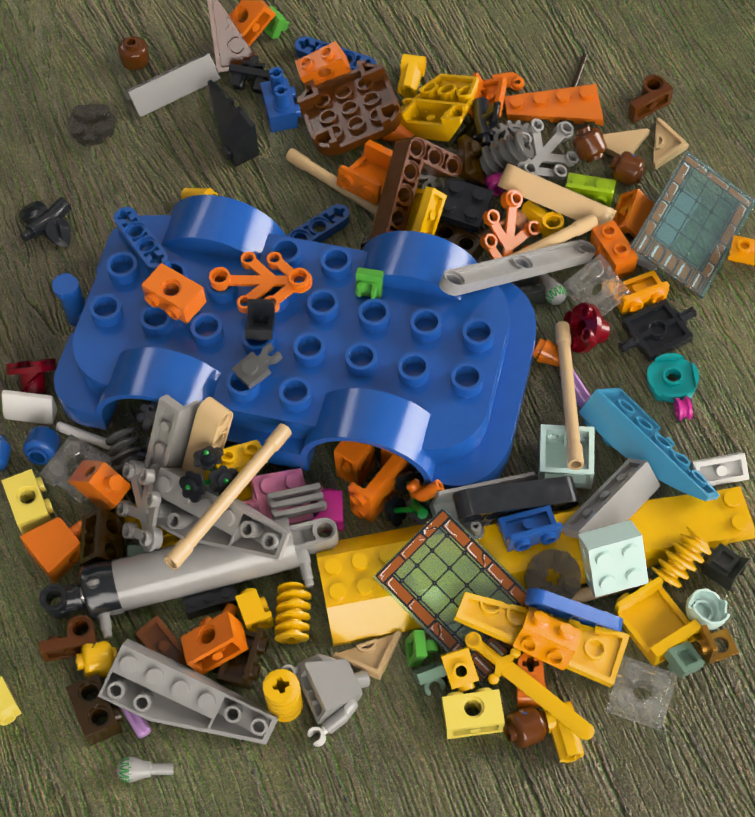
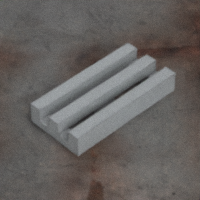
[267,483,327,520]

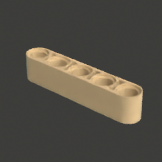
[497,163,617,226]
[182,397,233,478]

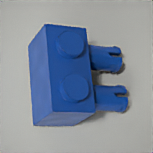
[260,67,301,133]

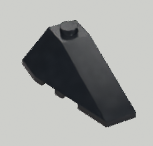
[207,80,260,167]

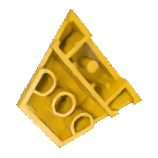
[400,74,479,142]

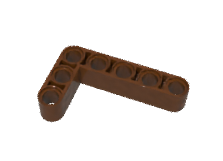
[370,137,463,240]

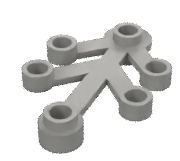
[517,118,579,181]
[117,460,163,552]

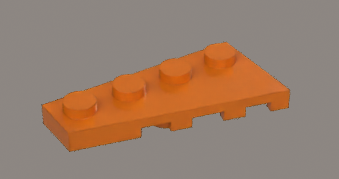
[504,84,604,126]

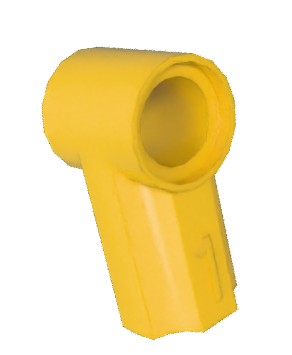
[397,54,426,98]
[520,200,564,238]
[542,701,584,763]

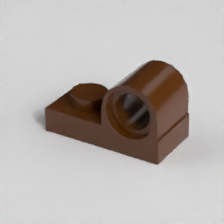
[628,75,673,124]
[39,615,99,662]
[133,615,186,665]

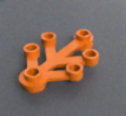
[480,190,541,260]
[209,252,313,313]

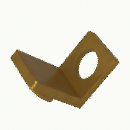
[695,625,739,665]

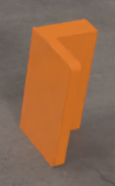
[613,188,656,240]

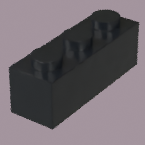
[182,584,237,620]

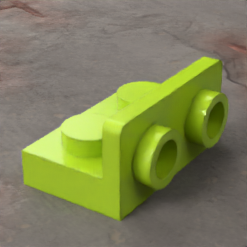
[565,173,616,207]

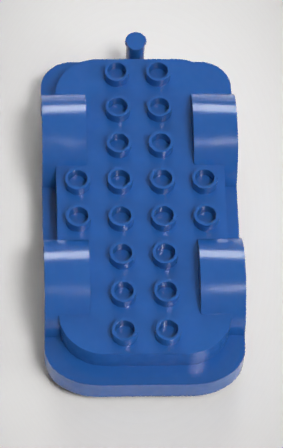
[52,195,536,490]

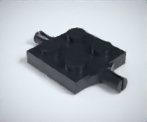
[439,177,504,233]
[618,299,697,362]

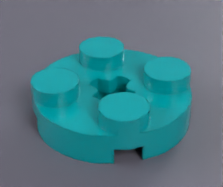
[646,353,699,403]

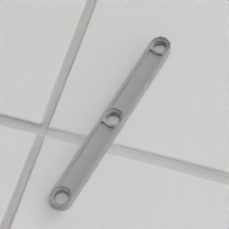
[439,239,596,296]

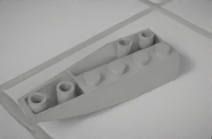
[149,467,291,560]
[98,639,279,744]

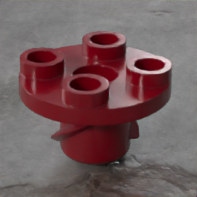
[564,302,610,354]
[5,358,57,395]

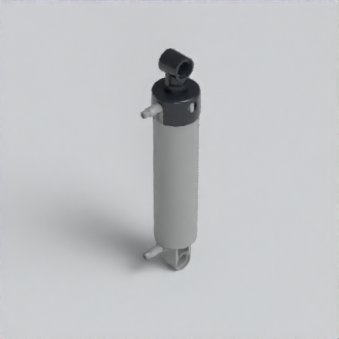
[39,517,339,639]

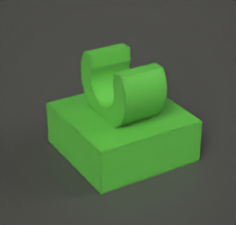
[264,6,290,39]
[355,267,384,299]
[405,630,438,667]

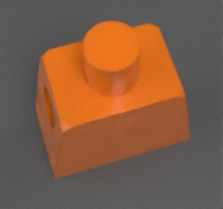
[68,460,131,511]
[20,517,82,584]

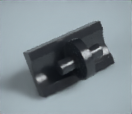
[228,54,270,94]

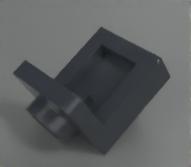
[245,299,275,341]

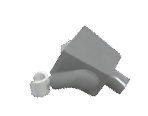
[282,654,370,747]

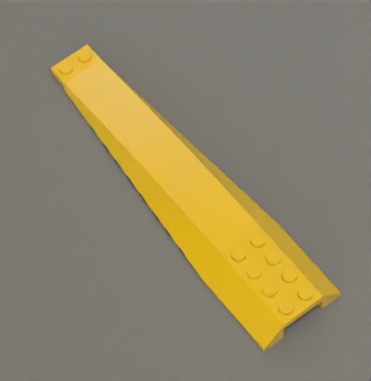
[315,486,755,646]

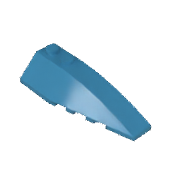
[578,388,720,502]

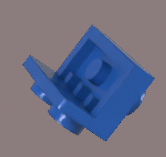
[497,505,563,552]

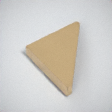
[652,117,688,170]
[602,128,650,157]
[333,631,402,680]

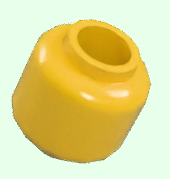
[76,641,117,678]

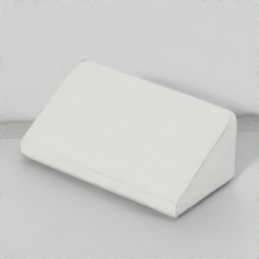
[2,390,58,425]
[690,452,749,486]

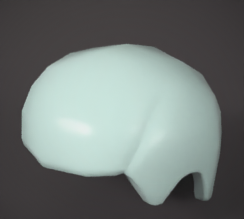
[685,588,730,630]

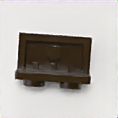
[458,134,486,187]
[217,627,269,690]

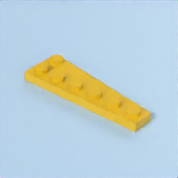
[454,592,630,688]

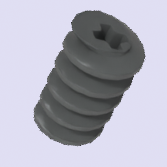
[480,131,534,176]
[105,427,146,486]

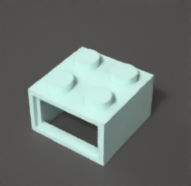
[538,424,595,489]
[578,520,649,598]

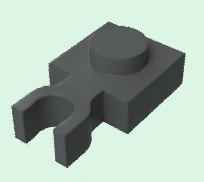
[232,342,282,389]

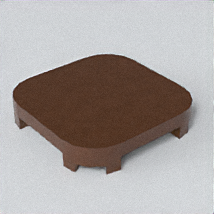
[297,59,403,156]

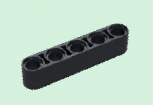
[452,476,580,523]

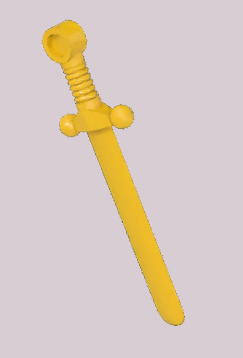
[465,632,594,740]

